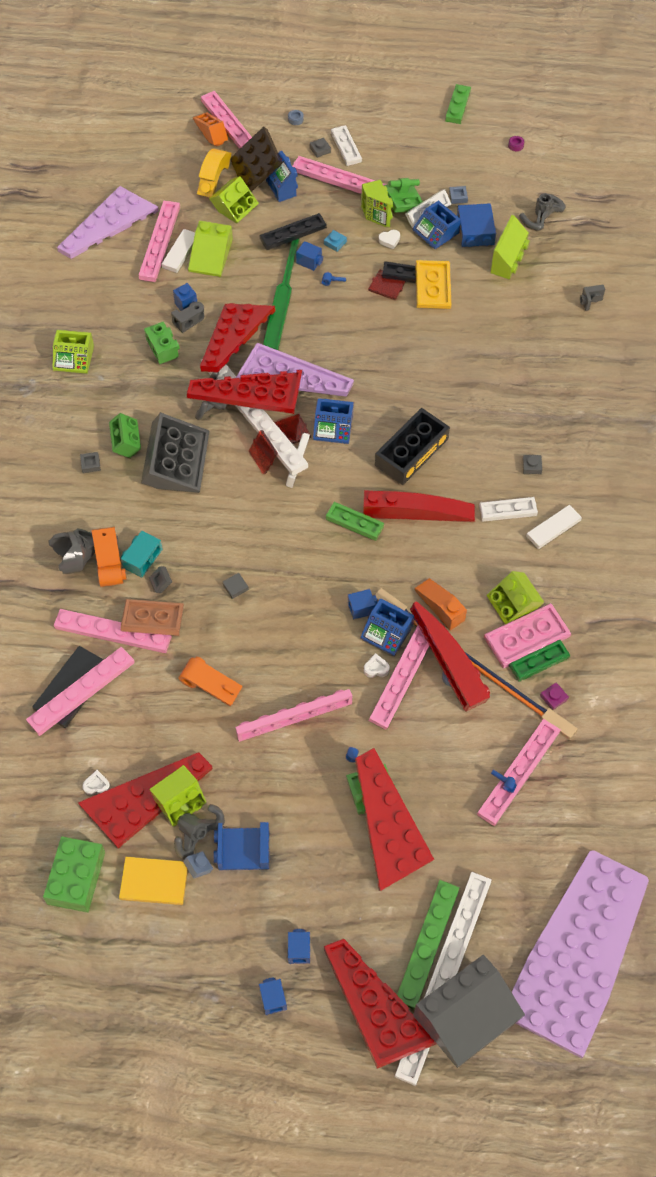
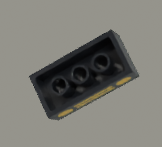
[375,408,450,485]

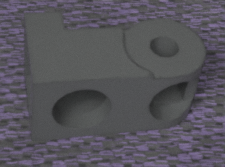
[171,302,205,333]

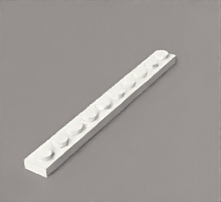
[201,359,308,476]
[395,872,492,1086]

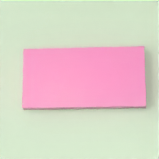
[484,603,571,669]

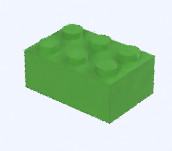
[43,836,105,913]

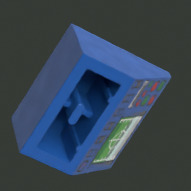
[266,151,298,202]
[413,200,461,249]
[313,398,354,444]
[360,598,414,656]

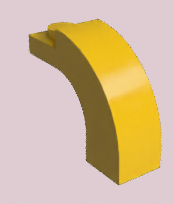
[197,148,232,198]

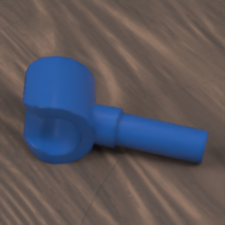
[322,272,346,286]
[346,747,359,763]
[491,770,517,793]

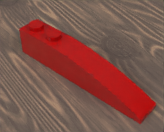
[363,490,475,522]
[410,601,490,712]

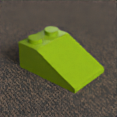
[188,221,233,277]

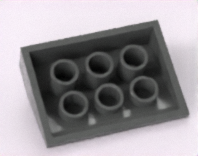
[141,412,210,493]
[413,954,525,1068]

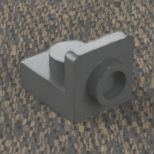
[580,284,605,311]

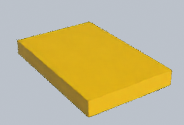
[415,260,451,309]
[119,857,188,905]

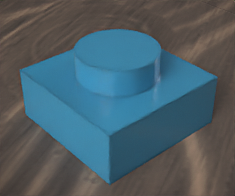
[324,230,347,252]

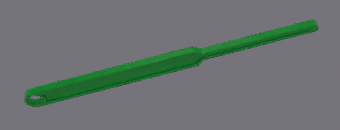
[263,238,300,350]

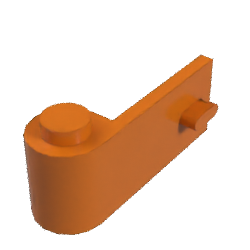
[92,526,127,587]
[178,656,243,707]

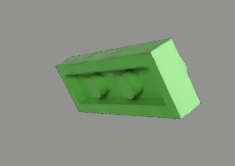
[445,84,471,124]
[326,502,384,541]

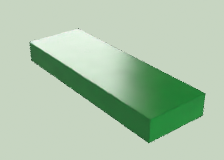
[509,640,570,682]

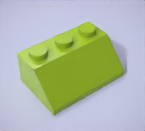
[491,215,530,279]

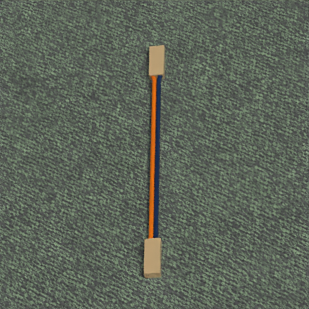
[375,588,578,740]

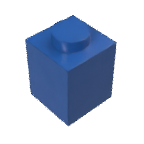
[296,241,323,271]
[173,283,197,311]
[348,589,378,620]
[288,929,310,964]
[259,977,287,1015]

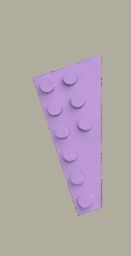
[57,186,159,259]
[236,343,354,397]

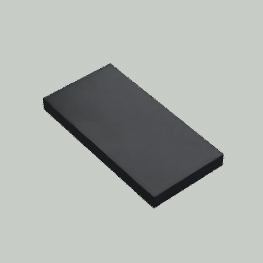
[32,646,104,729]

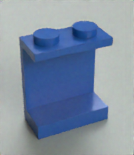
[457,203,496,247]
[214,822,269,870]

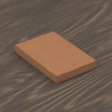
[121,599,184,636]

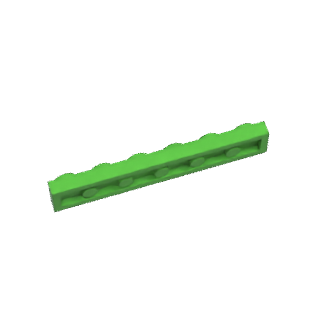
[397,880,460,1010]

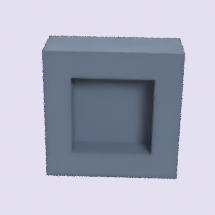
[449,186,468,204]
[183,851,213,879]

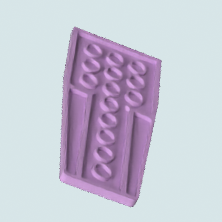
[512,850,649,1059]

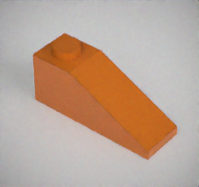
[193,112,228,146]
[414,578,467,631]

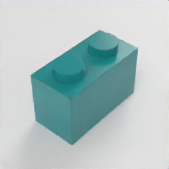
[121,531,163,578]

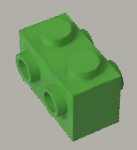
[144,321,180,365]
[109,413,141,458]

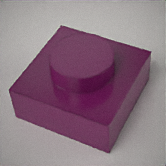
[540,682,569,710]

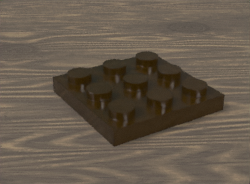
[230,126,283,192]

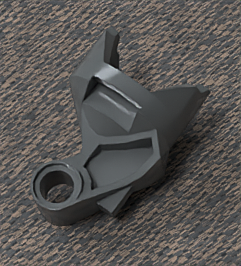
[48,528,118,574]

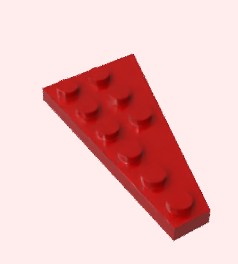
[200,303,275,372]
[187,369,303,414]
[355,748,435,891]
[78,752,213,849]
[324,939,437,1069]

